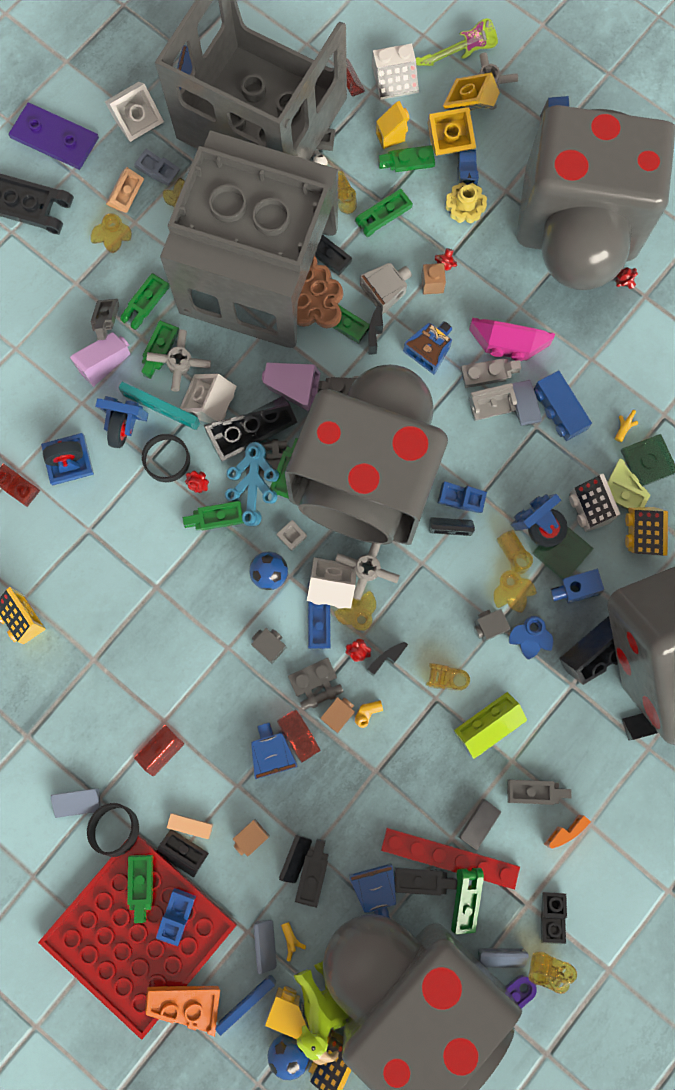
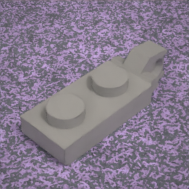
[461,359,521,388]

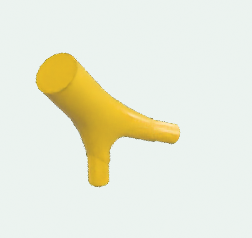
[614,410,638,442]
[281,922,306,962]

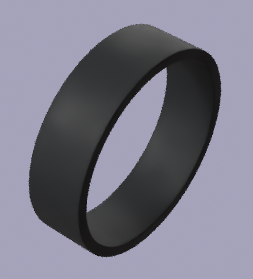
[142,434,190,483]
[87,803,139,857]

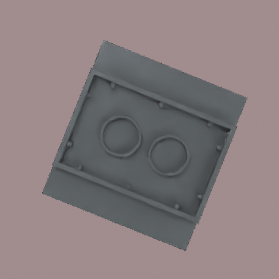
[155,0,347,160]
[160,130,338,348]

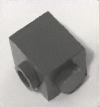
[474,609,511,642]
[251,628,287,664]

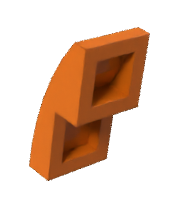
[544,815,591,849]

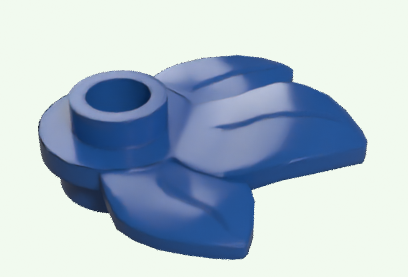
[509,616,553,660]

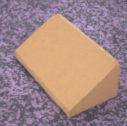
[106,167,144,213]

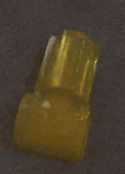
[338,170,357,214]
[496,530,533,574]

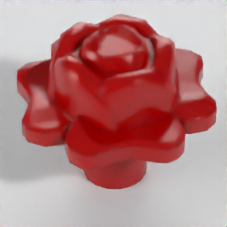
[435,248,457,271]
[615,267,638,289]
[185,471,209,493]
[345,639,372,662]

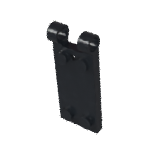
[0,174,74,235]

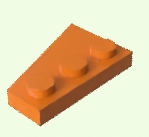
[145,986,220,1037]

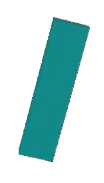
[118,382,200,430]

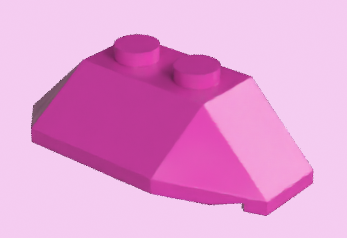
[469,317,555,361]

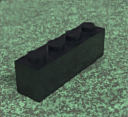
[204,396,298,461]
[559,616,618,685]

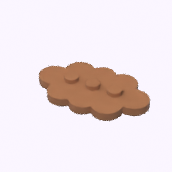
[297,255,343,329]

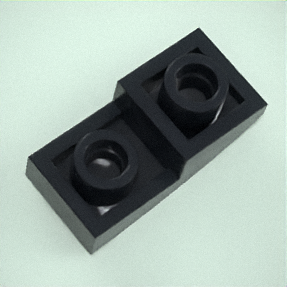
[541,892,567,944]

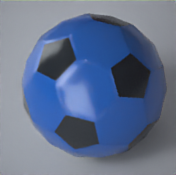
[249,551,288,590]
[267,1034,310,1080]

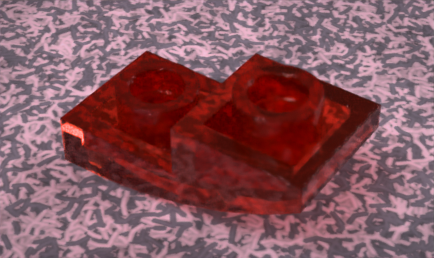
[0,464,40,507]
[277,709,321,762]

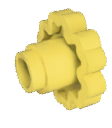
[445,182,487,223]

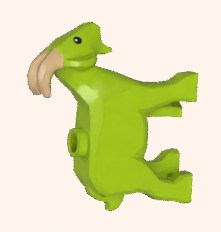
[294,960,349,1065]

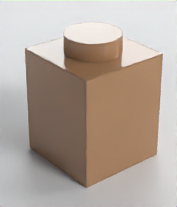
[421,263,446,295]
[320,697,355,734]
[233,819,270,857]

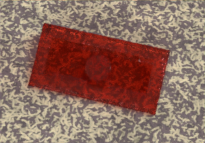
[346,58,365,97]
[134,725,184,776]

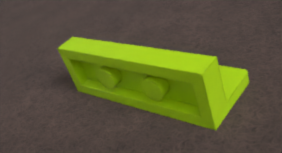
[454,692,527,759]

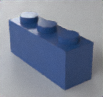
[534,370,592,441]

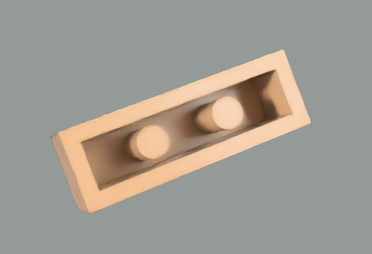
[167,813,213,839]

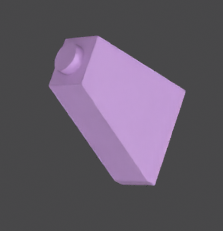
[70,332,130,387]
[262,363,321,412]

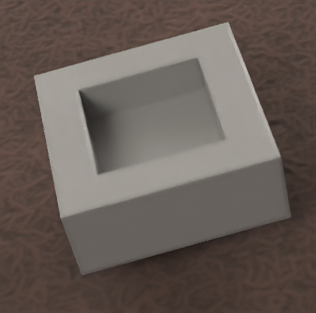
[276,520,307,551]

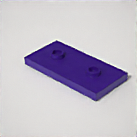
[8,102,99,170]

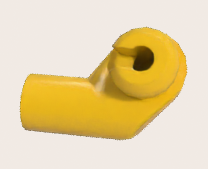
[355,700,383,728]

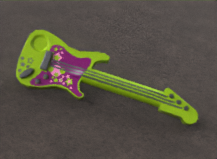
[415,18,498,66]

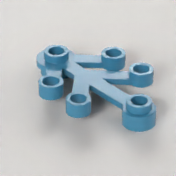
[225,442,279,527]

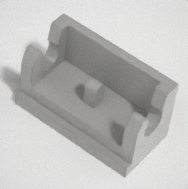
[469,383,517,421]

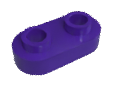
[505,975,537,1009]

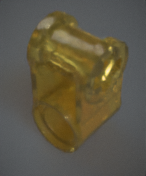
[426,663,470,691]
[528,952,577,994]

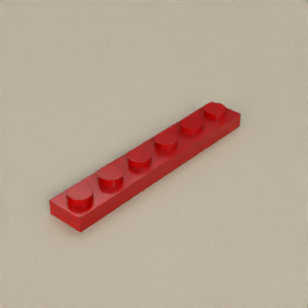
[381,828,520,890]

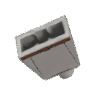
[360,263,412,315]

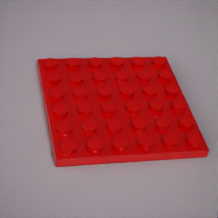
[38,835,237,1040]

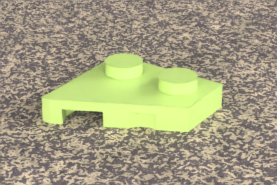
[607,459,650,509]

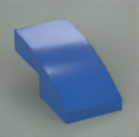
[437,482,487,513]
[156,888,196,947]

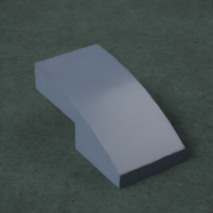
[134,149,180,186]
[512,380,542,426]

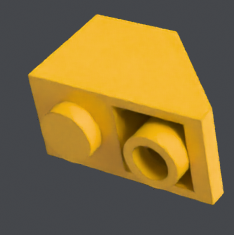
[376,101,409,149]

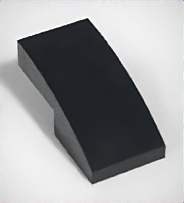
[368,306,383,355]
[367,642,408,677]

